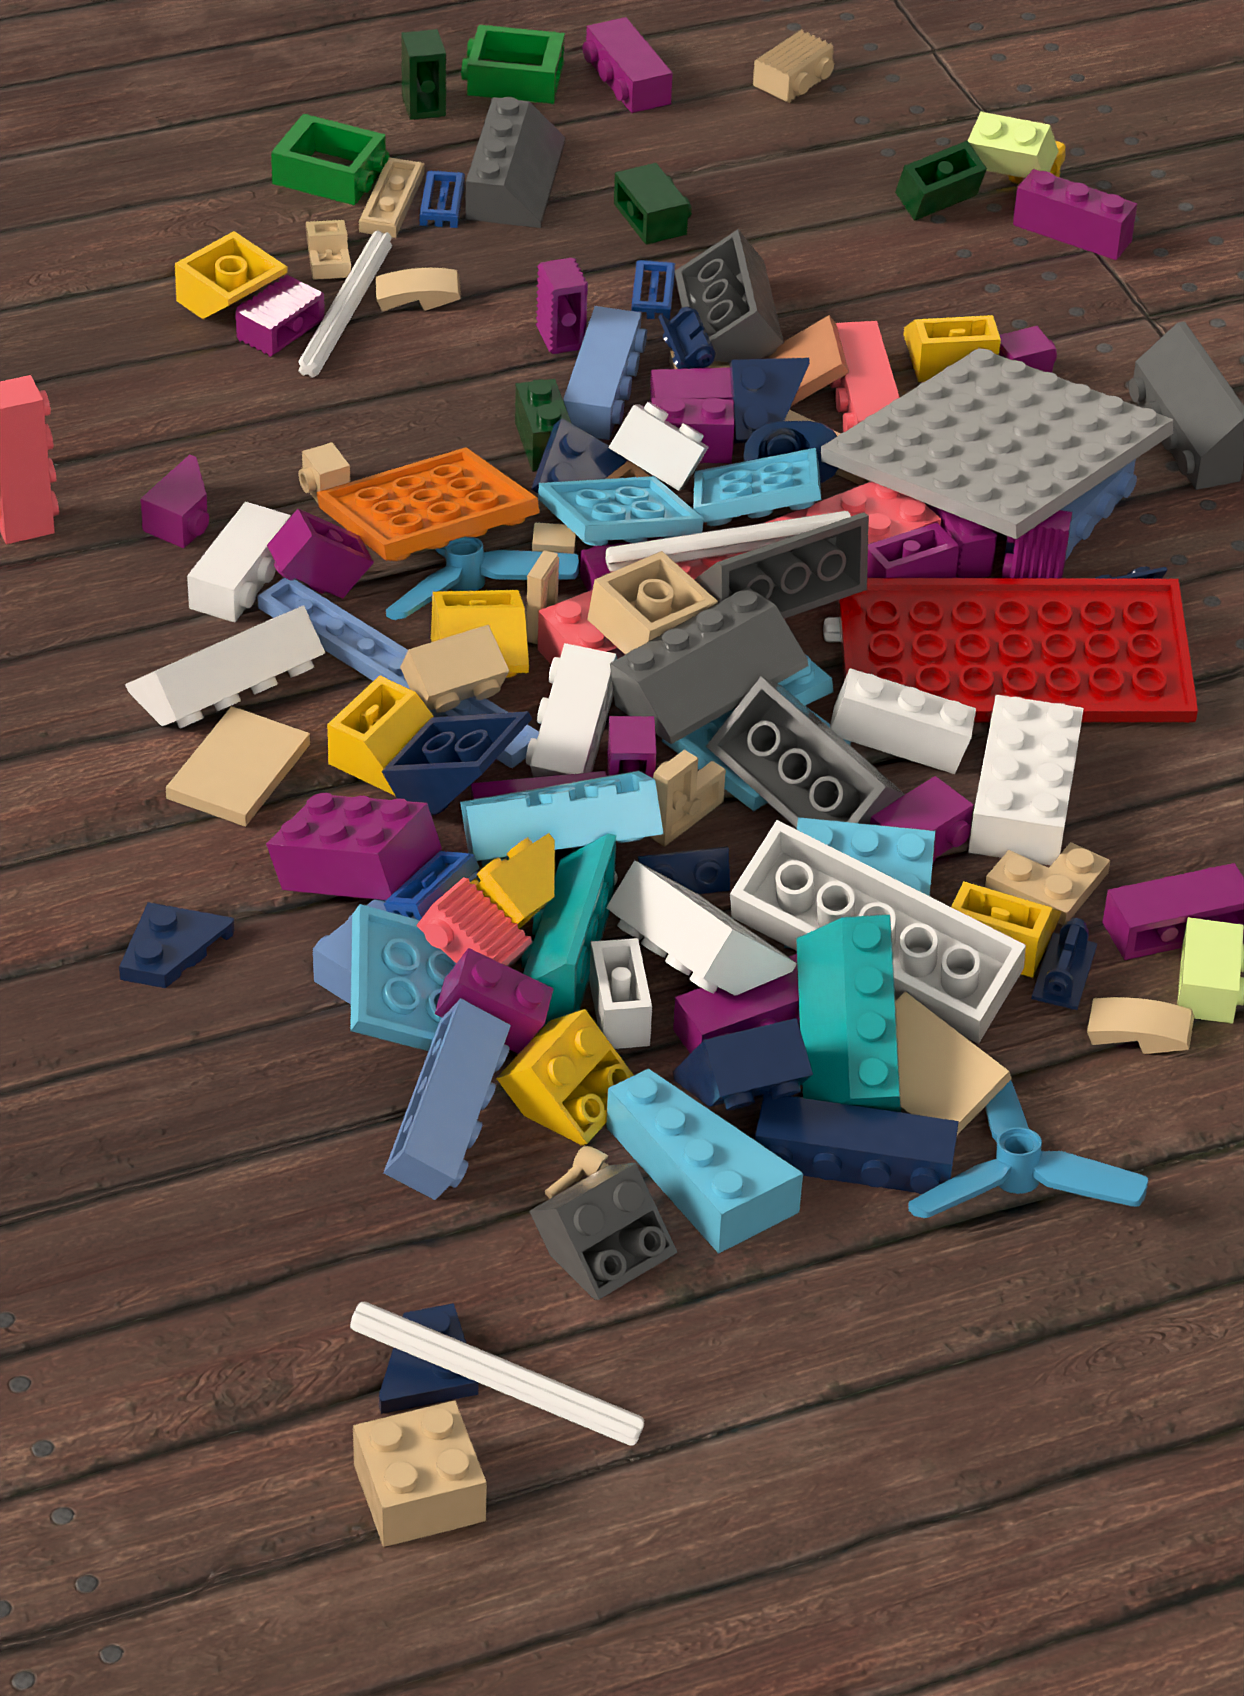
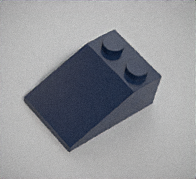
[382,711,532,815]
[673,1018,813,1110]

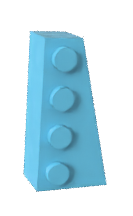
[460,771,663,866]
[606,1069,803,1254]

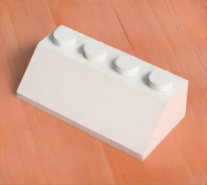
[125,605,325,728]
[606,860,797,996]

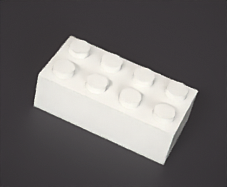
[968,695,1084,866]

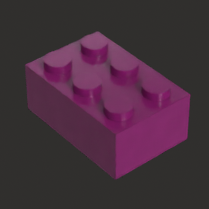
[266,793,442,900]

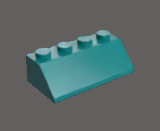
[522,834,616,1026]
[796,915,901,1112]

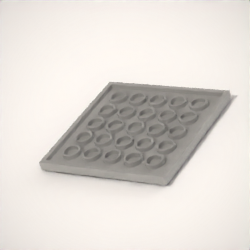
[821,348,1173,539]

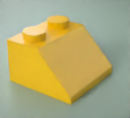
[175,231,287,319]

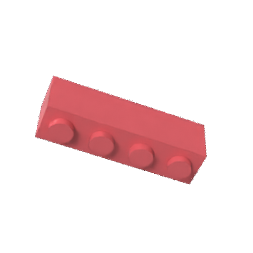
[830,321,900,432]
[0,375,59,544]

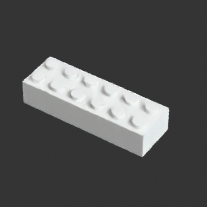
[730,820,1026,1044]

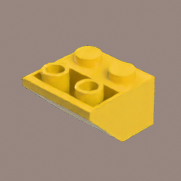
[904,315,1001,382]
[431,590,529,678]
[327,675,434,796]
[470,833,555,929]
[951,881,1061,978]
[496,1009,634,1145]

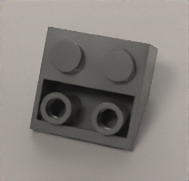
[529,1163,678,1300]

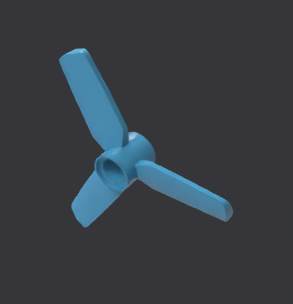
[386,537,579,620]
[908,1080,1148,1218]

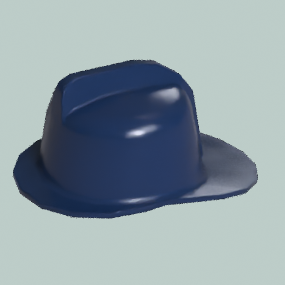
[743,421,839,483]

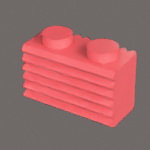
[416,877,532,968]

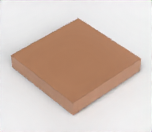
[762,315,849,406]

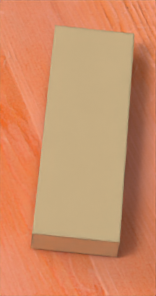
[359,158,424,238]

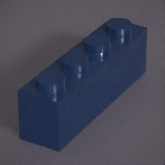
[755,1093,959,1194]

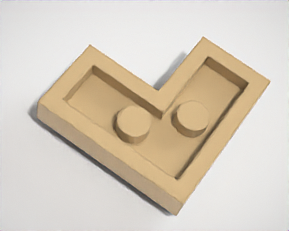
[651,749,726,847]
[985,842,1110,925]

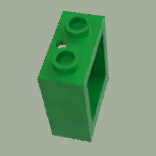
[461,25,565,104]
[271,113,389,206]

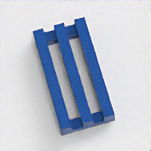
[420,171,465,228]
[631,260,675,320]
[384,851,479,920]

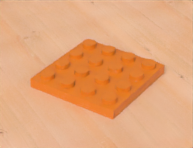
[317,447,540,561]

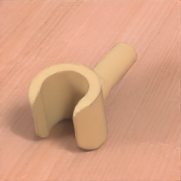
[545,1146,608,1199]

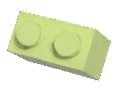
[968,112,1059,178]
[1177,917,1244,1024]

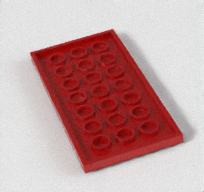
[838,578,1198,722]

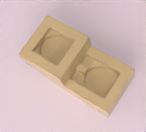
[306,220,351,280]
[376,268,461,312]
[1087,997,1194,1054]

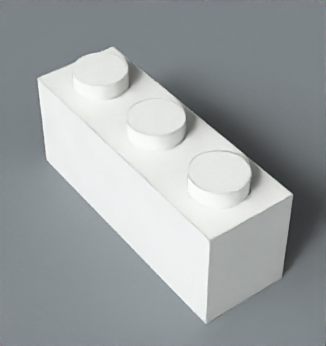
[187,502,291,622]
[526,643,617,778]
[830,668,976,774]

